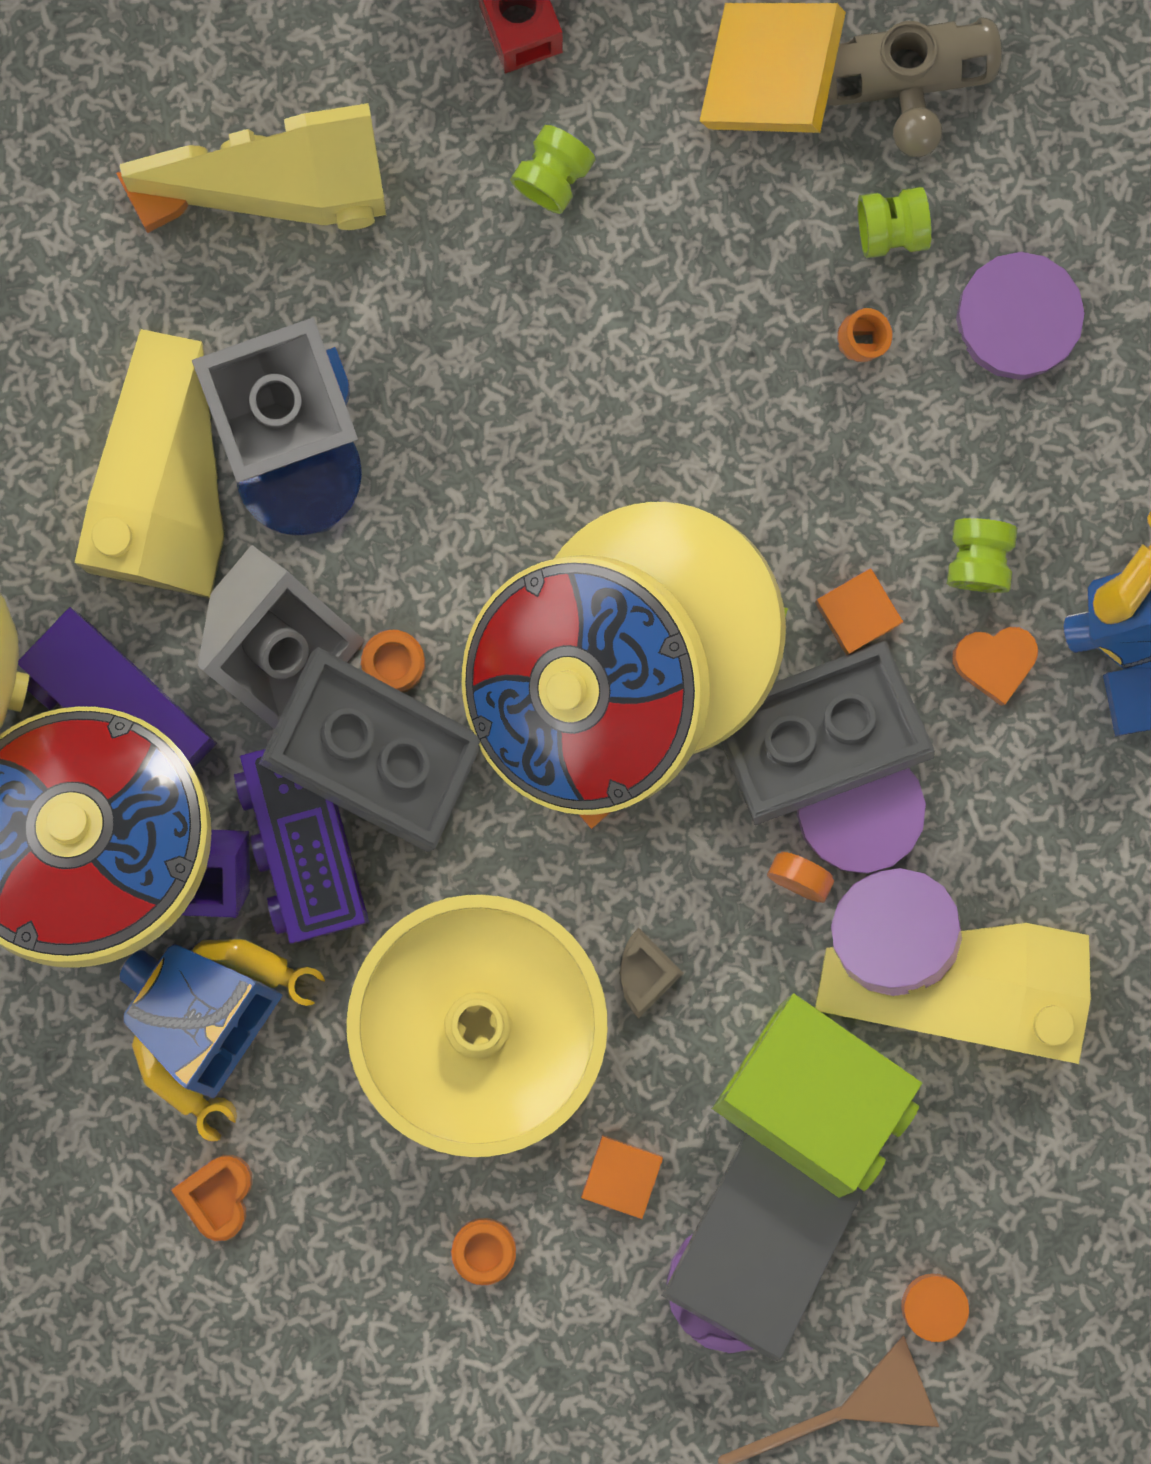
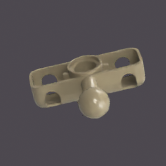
[827,17,1002,158]

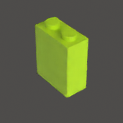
[711,993,922,1198]

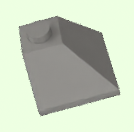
[192,317,358,483]
[198,545,365,729]

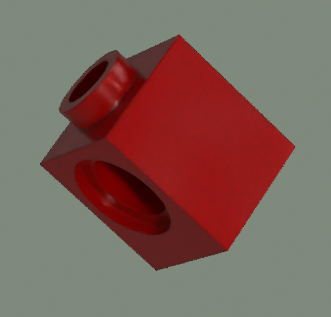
[478,0,563,74]

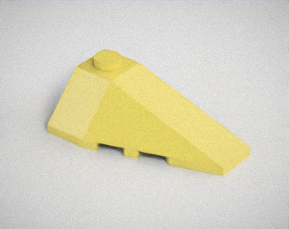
[120,103,386,230]
[75,329,224,598]
[815,923,1091,1064]

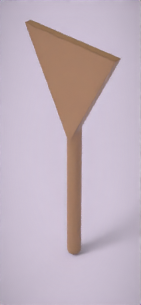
[718,1335,939,1464]

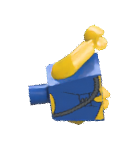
[1064,511,1151,669]
[120,939,325,1141]

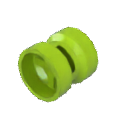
[510,125,596,214]
[857,187,931,258]
[946,518,1018,593]

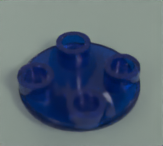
[236,442,362,536]

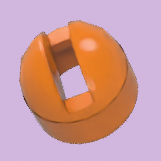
[837,308,893,362]

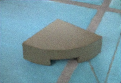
[619,928,683,1019]

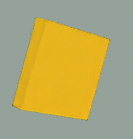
[700,3,846,133]

